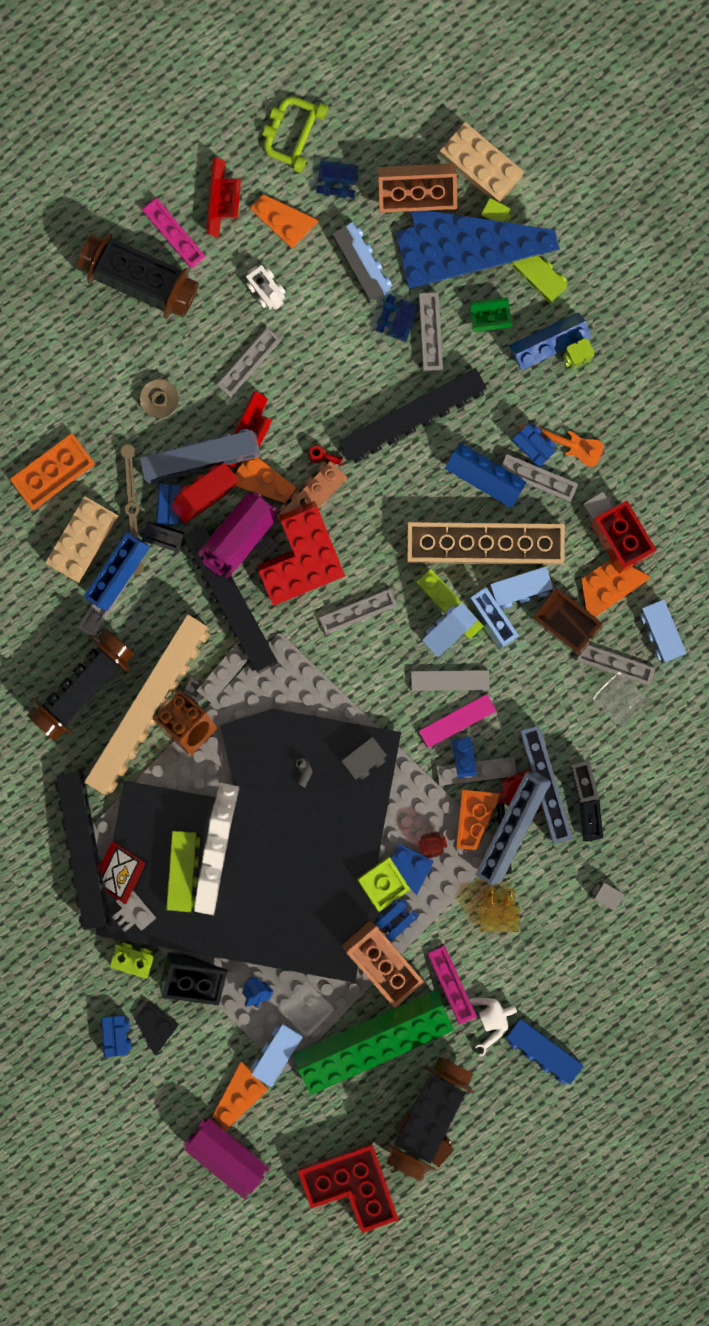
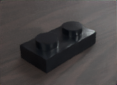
[142,521,185,552]
[579,799,603,842]

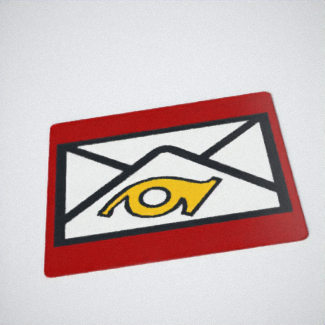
[100,841,145,904]

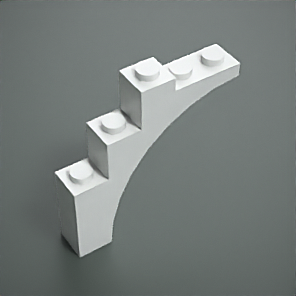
[194,783,239,915]

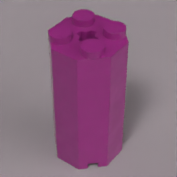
[198,492,278,578]
[183,1117,270,1200]

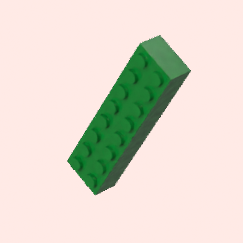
[293,990,454,1095]

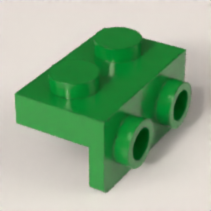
[470,297,512,332]

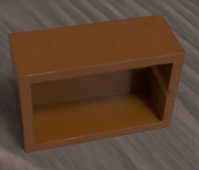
[532,587,603,657]

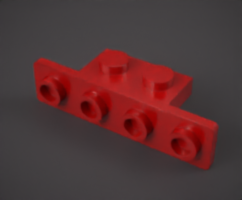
[206,157,241,238]
[229,391,272,468]

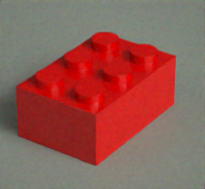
[170,462,239,524]
[590,501,657,574]

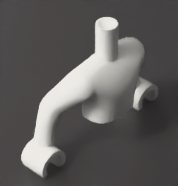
[469,997,517,1056]

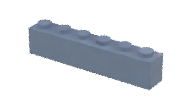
[140,429,261,484]
[519,726,573,844]
[475,772,551,885]

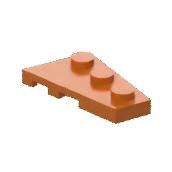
[250,194,319,249]
[234,457,297,504]
[456,790,502,850]
[212,1061,268,1130]

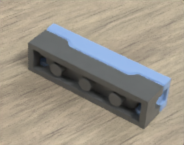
[332,222,392,304]

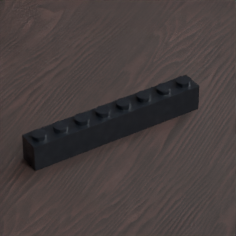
[339,368,487,464]
[183,525,278,674]
[55,771,111,931]

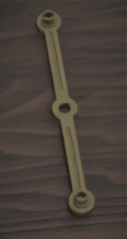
[121,444,144,575]

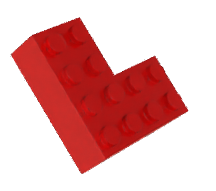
[257,501,345,606]
[298,1142,399,1233]

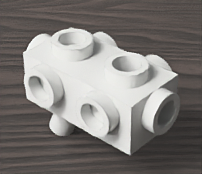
[246,265,286,310]

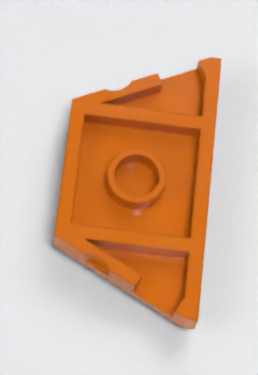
[581,559,650,617]

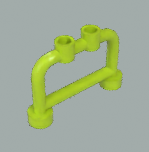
[263,97,329,173]

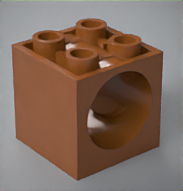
[153,691,217,756]

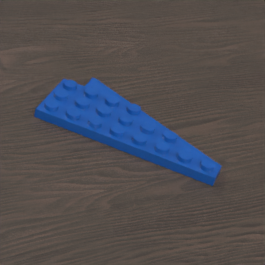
[396,211,560,289]

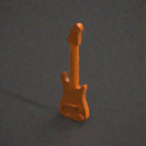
[519,424,604,467]

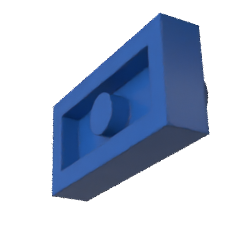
[452,737,477,778]

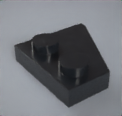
[136,1002,179,1055]

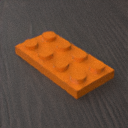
[10,433,96,511]

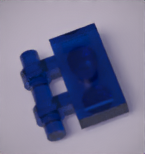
[316,160,359,199]
[376,295,419,342]

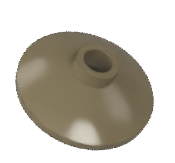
[140,379,179,418]

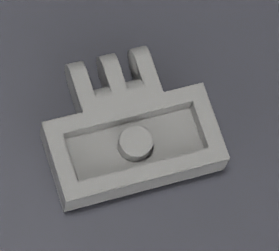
[112,890,157,932]

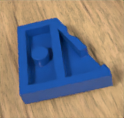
[391,843,434,895]

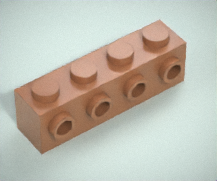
[277,461,347,522]

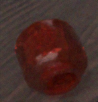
[418,831,447,859]

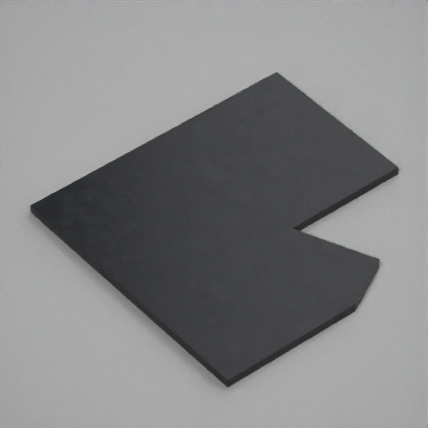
[95,709,401,983]

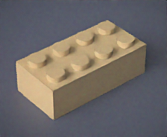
[439,122,524,203]
[45,496,120,584]

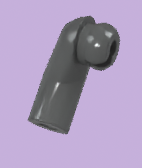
[296,758,313,787]

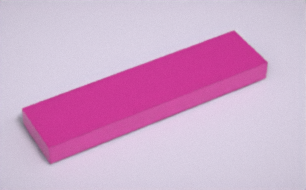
[142,197,206,269]
[419,694,496,748]
[427,945,477,1025]

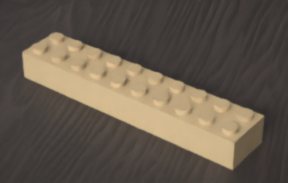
[84,614,211,795]

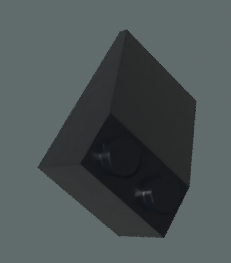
[159,953,228,1005]

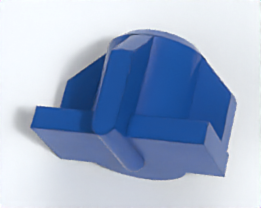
[242,977,274,1008]

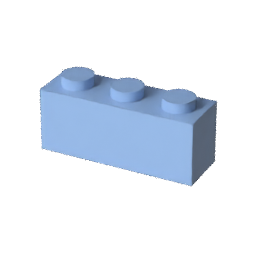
[489,567,553,610]
[466,588,519,650]
[639,600,687,663]
[422,603,478,657]
[251,1023,303,1087]

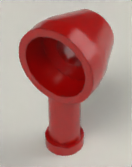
[307,444,344,467]

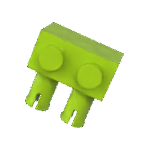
[110,942,155,979]

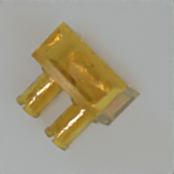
[479,888,520,932]

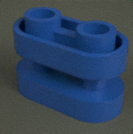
[375,898,419,942]

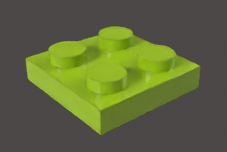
[356,857,410,912]

